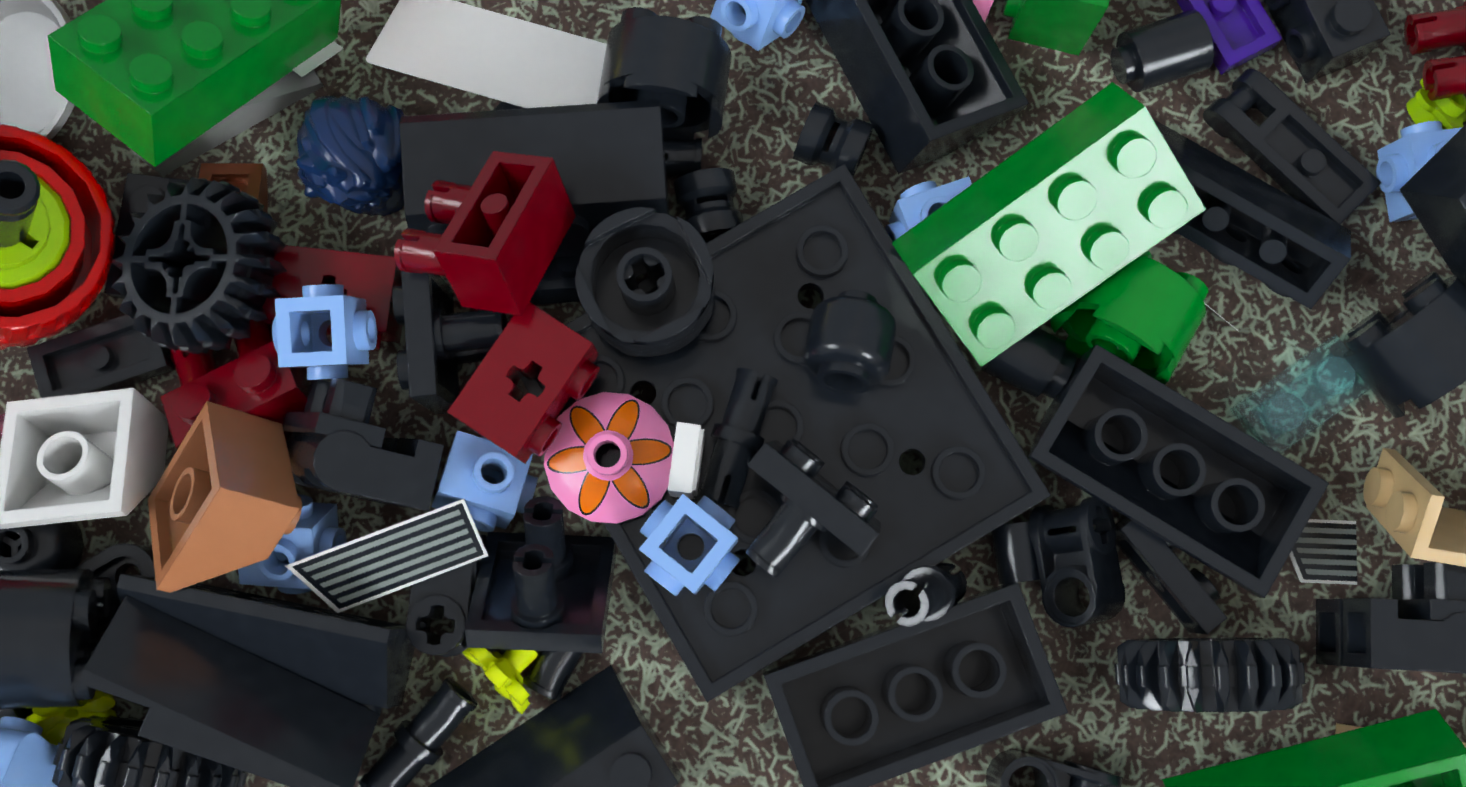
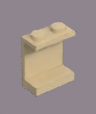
[1363,448,1466,567]

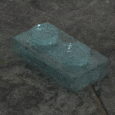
[1230,334,1370,454]

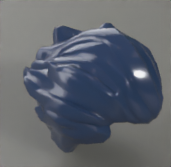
[296,96,405,216]

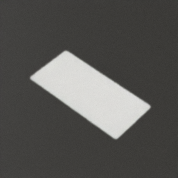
[366,0,607,108]

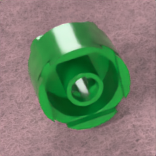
[1051,250,1209,385]

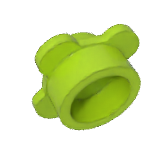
[1406,78,1466,130]

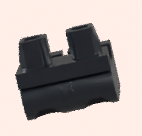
[283,378,444,511]
[1316,562,1466,674]

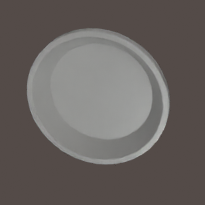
[0,0,75,140]

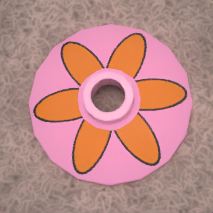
[544,392,674,524]

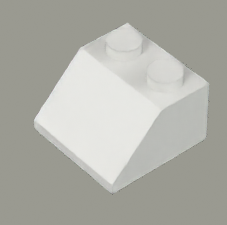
[0,388,169,529]

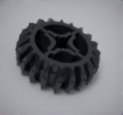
[111,177,287,354]
[1114,637,1306,713]
[52,715,248,787]

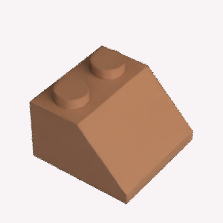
[148,401,302,593]

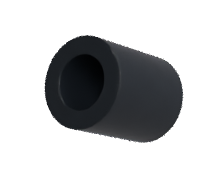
[1110,9,1214,92]

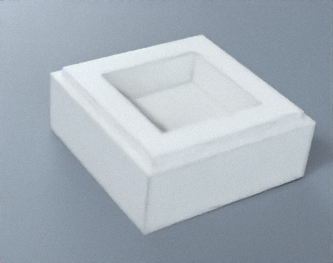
[668,422,705,499]

